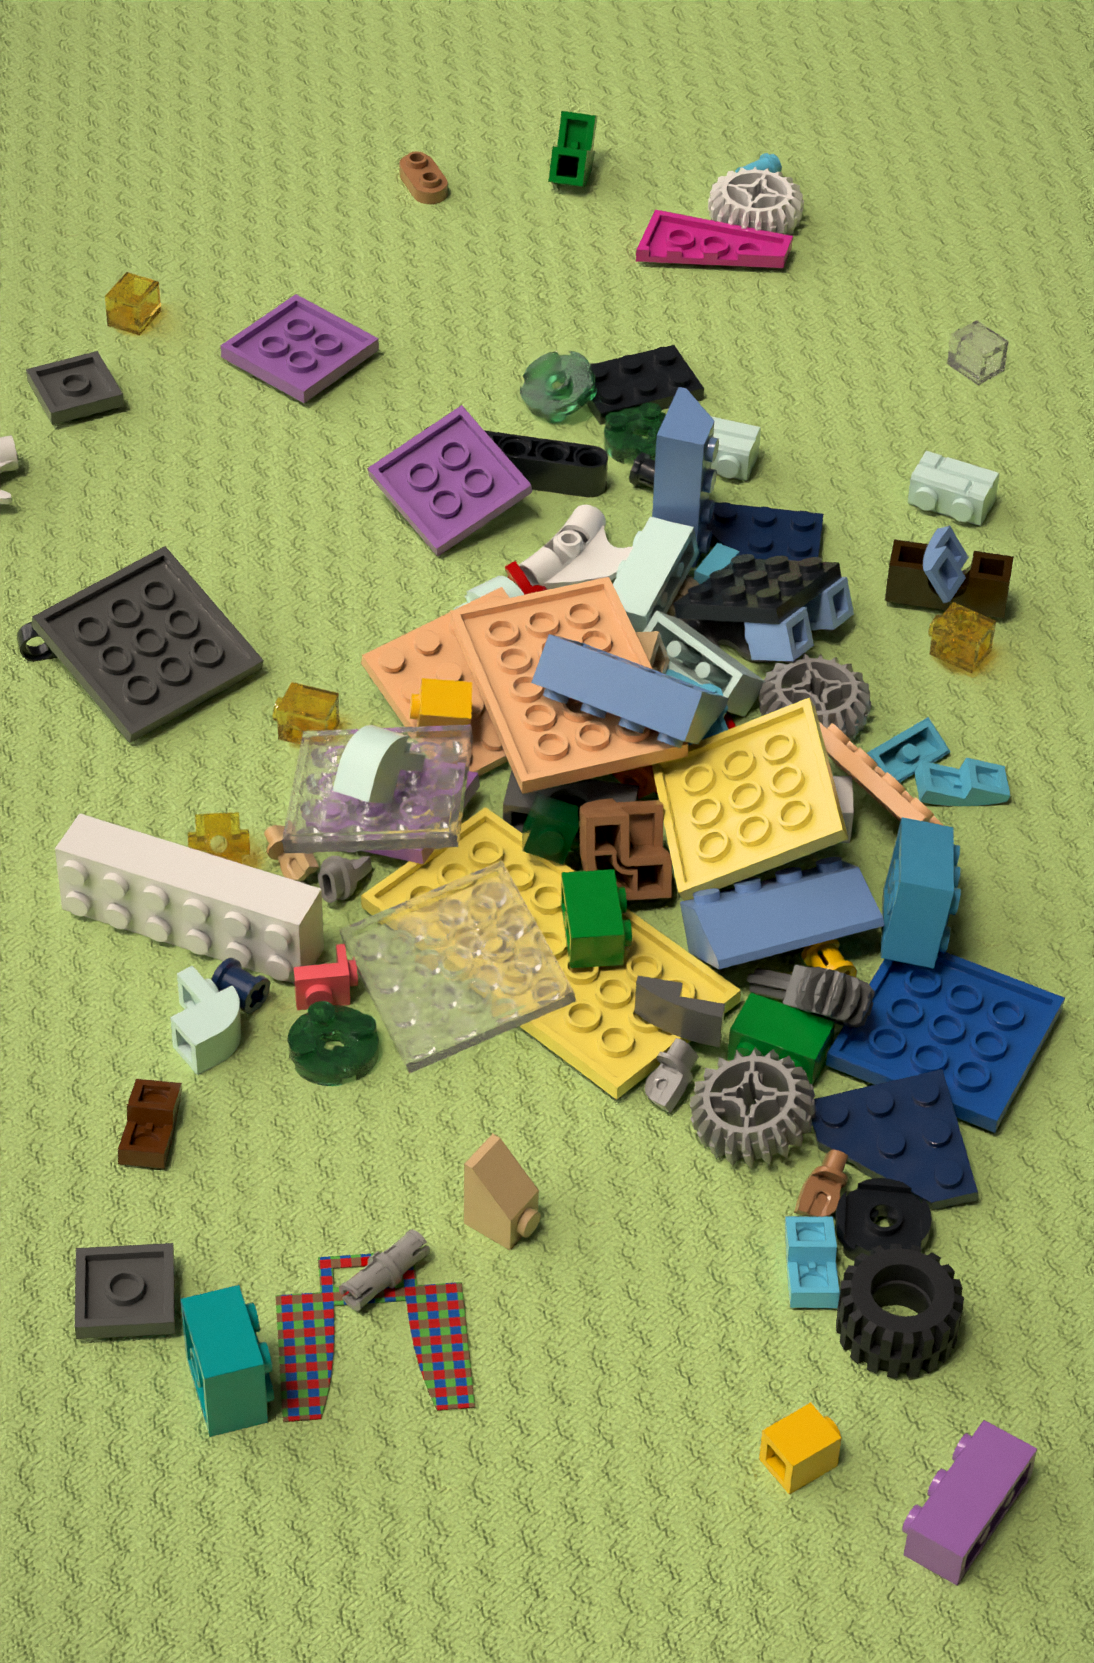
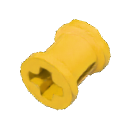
[801,939,857,978]

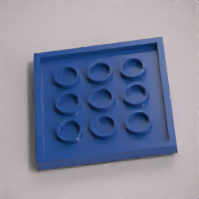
[826,952,1065,1133]

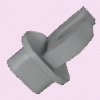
[318,856,372,903]
[645,1038,698,1113]

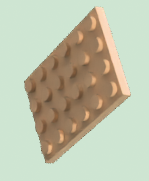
[450,577,688,794]

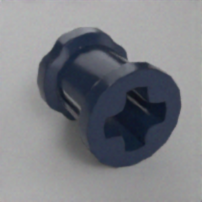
[211,957,271,1014]

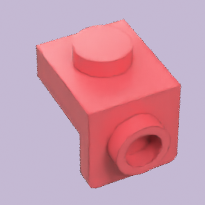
[294,944,358,1010]

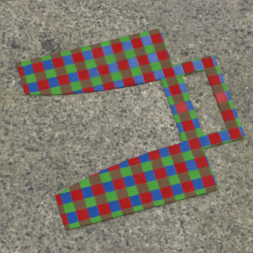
[275,1253,475,1422]

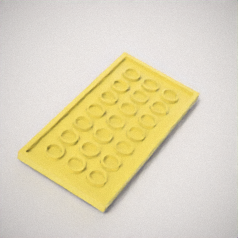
[361,807,741,1100]

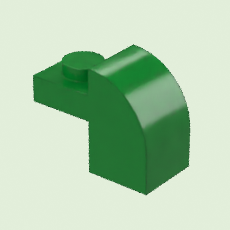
[548,111,598,186]

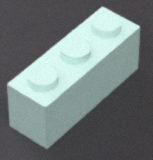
[613,517,699,632]
[643,610,766,717]

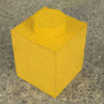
[409,678,473,740]
[759,1402,842,1495]

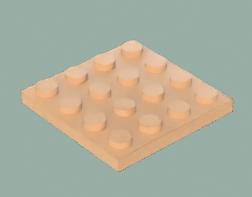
[361,587,510,776]

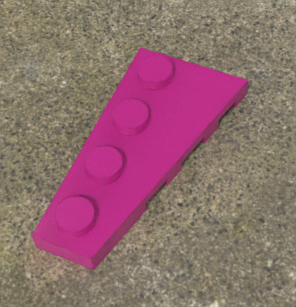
[636,209,793,268]

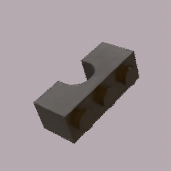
[885,539,1014,619]

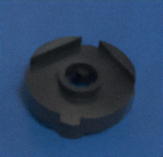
[835,1178,932,1261]

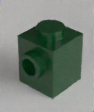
[522,793,580,865]

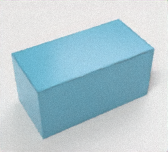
[694,543,739,584]

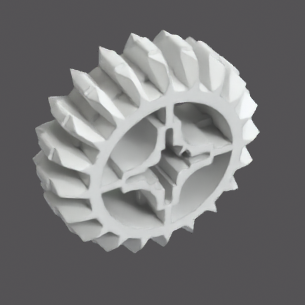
[708,167,804,235]

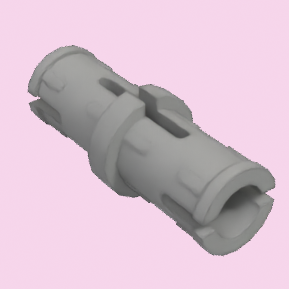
[339,1229,430,1311]

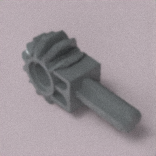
[747,965,875,1028]

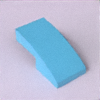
[914,758,1010,806]
[785,1216,840,1308]

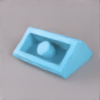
[867,717,951,783]

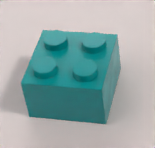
[181,1285,274,1437]

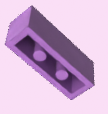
[902,1420,1037,1586]

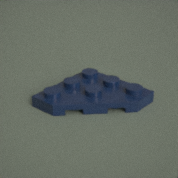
[707,502,824,561]
[811,1069,978,1210]

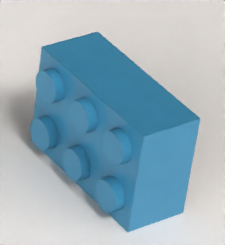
[881,817,961,968]

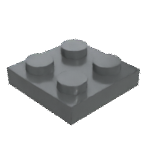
[26,351,124,425]
[75,1243,175,1339]

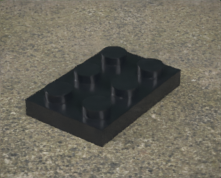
[571,345,704,425]

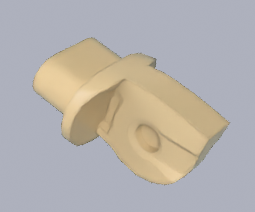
[264,825,319,881]

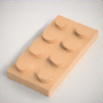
[819,722,943,825]

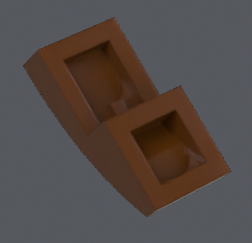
[118,1079,182,1169]

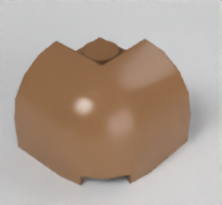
[580,798,672,900]

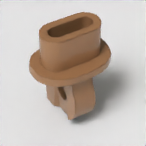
[794,1150,848,1217]

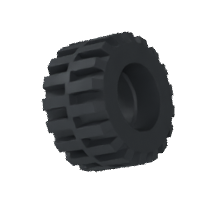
[836,1244,964,1378]

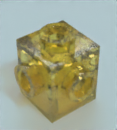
[928,602,996,673]
[188,812,250,864]

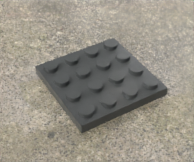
[31,546,264,743]

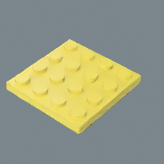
[652,698,848,901]

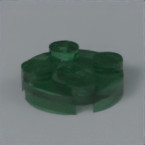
[520,351,597,424]
[603,402,666,464]
[287,1001,379,1086]

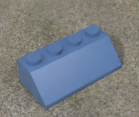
[652,387,719,568]
[531,634,729,748]
[680,857,884,969]

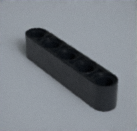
[424,426,608,497]

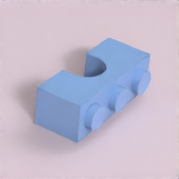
[744,577,854,661]

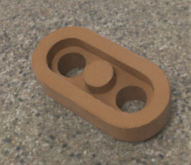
[399,151,448,204]

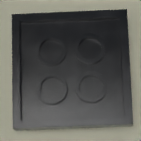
[673,554,842,624]

